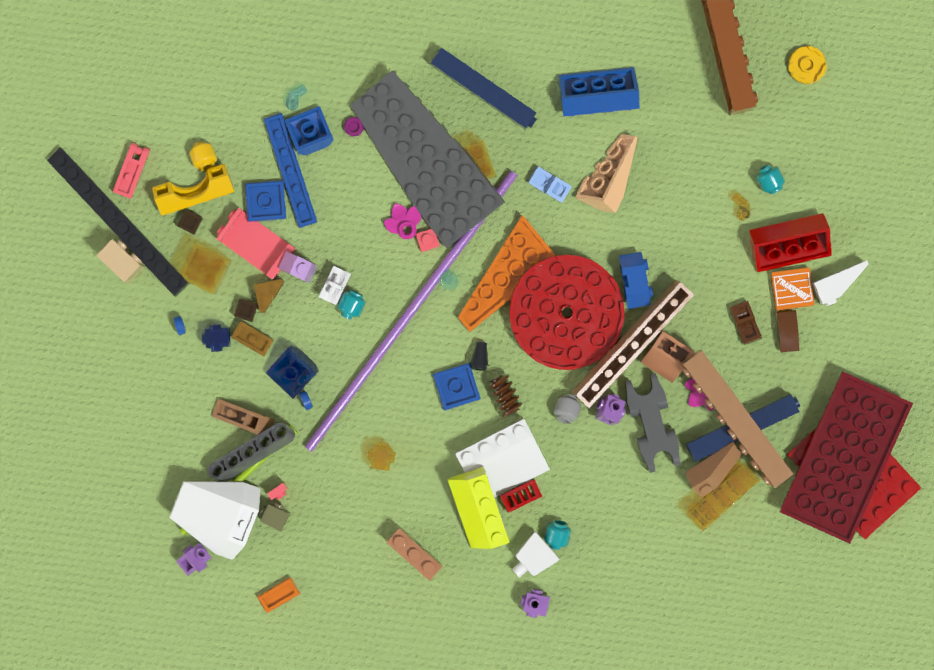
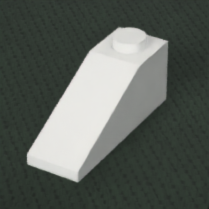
[812,261,869,306]

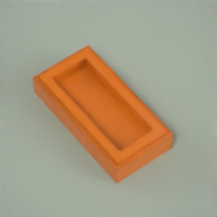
[258,577,300,613]

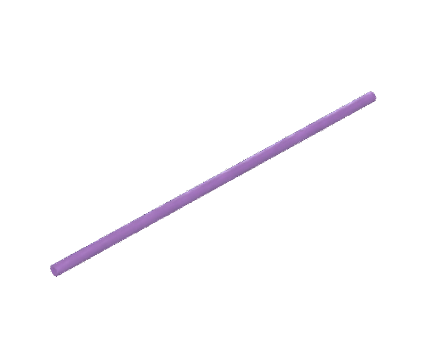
[304,170,518,452]

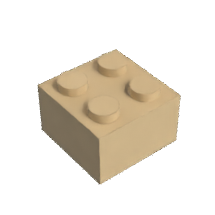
[96,239,145,284]

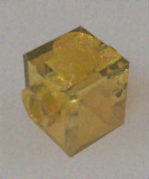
[368,442,396,471]

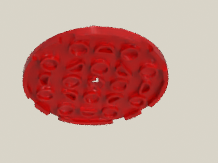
[509,255,625,370]

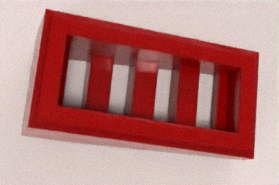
[500,479,543,513]

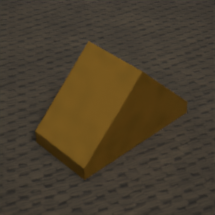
[254,279,285,314]

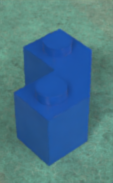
[619,252,653,309]

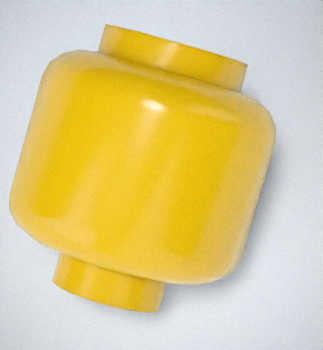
[189,141,217,171]

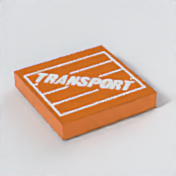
[771,268,815,311]

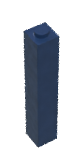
[431,47,537,130]
[686,394,800,462]

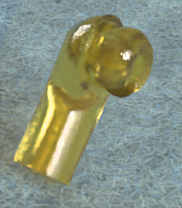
[731,192,750,221]

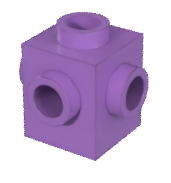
[595,394,626,426]
[176,543,212,576]
[520,589,550,618]

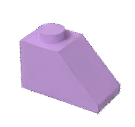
[278,251,317,283]

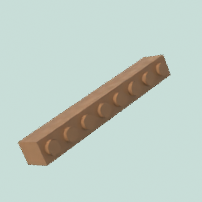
[571,280,694,408]
[681,349,794,488]

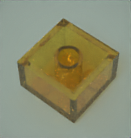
[180,243,232,295]

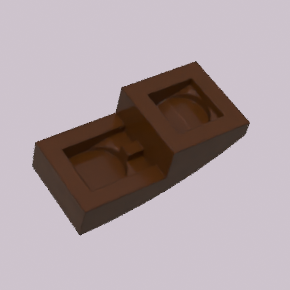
[730,301,762,345]
[777,310,800,353]

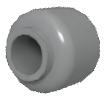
[554,394,581,424]

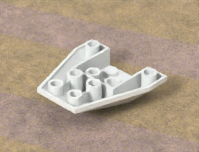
[169,481,261,560]

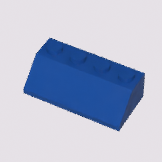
[558,67,640,117]

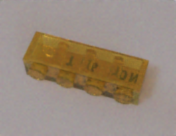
[686,462,760,531]

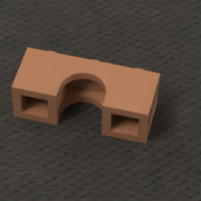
[386,527,443,581]

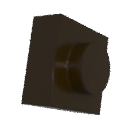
[177,209,203,235]
[234,298,258,322]

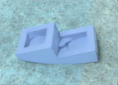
[527,166,572,203]

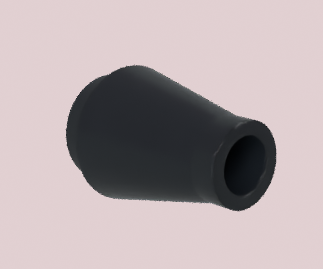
[470,342,489,371]

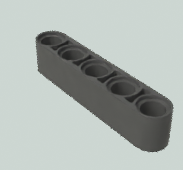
[208,423,295,482]

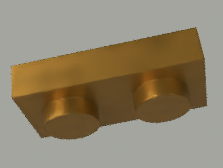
[231,321,274,357]

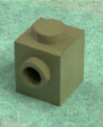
[259,502,290,531]

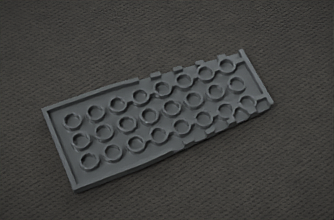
[351,70,505,248]

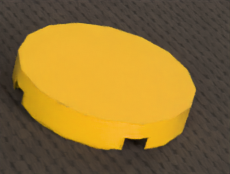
[788,46,827,84]

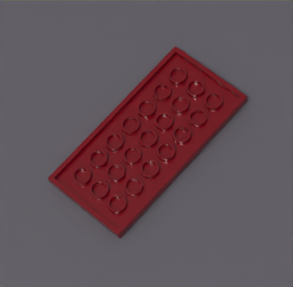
[779,371,913,544]

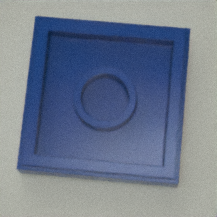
[245,181,286,222]
[433,363,481,411]

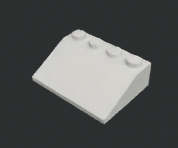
[455,418,550,498]

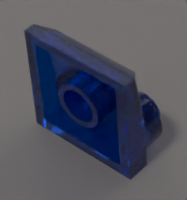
[266,345,319,399]

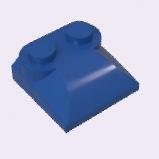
[284,106,334,155]

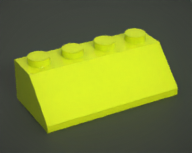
[447,466,510,549]

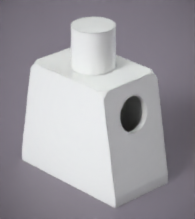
[512,531,560,578]

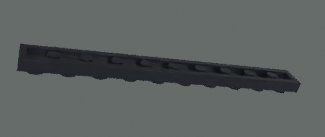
[47,147,190,297]

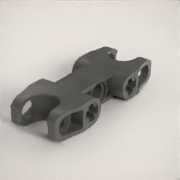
[625,373,681,473]

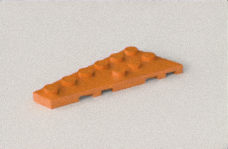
[458,215,556,332]

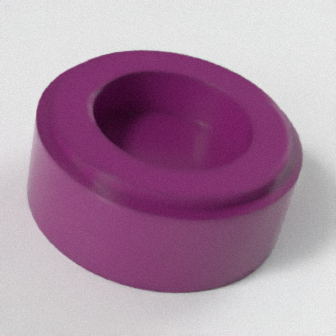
[344,117,364,137]

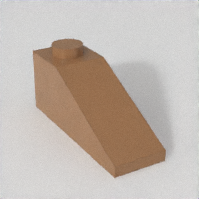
[212,399,275,435]
[685,442,743,498]

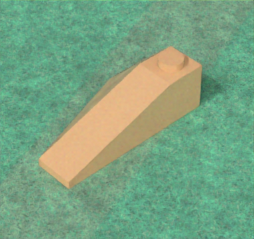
[575,134,637,213]

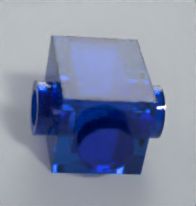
[202,324,231,352]

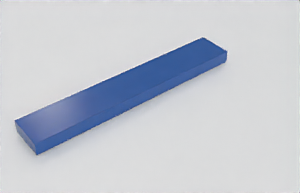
[264,113,318,228]

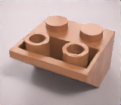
[640,330,695,383]

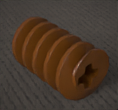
[487,374,523,417]

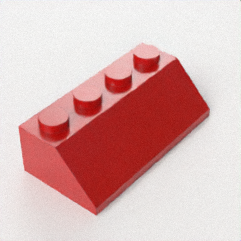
[749,213,832,273]

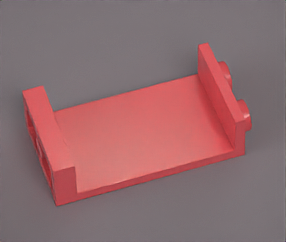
[216,208,296,280]

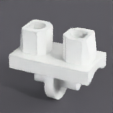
[319,266,351,305]

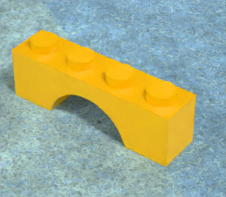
[152,164,234,216]

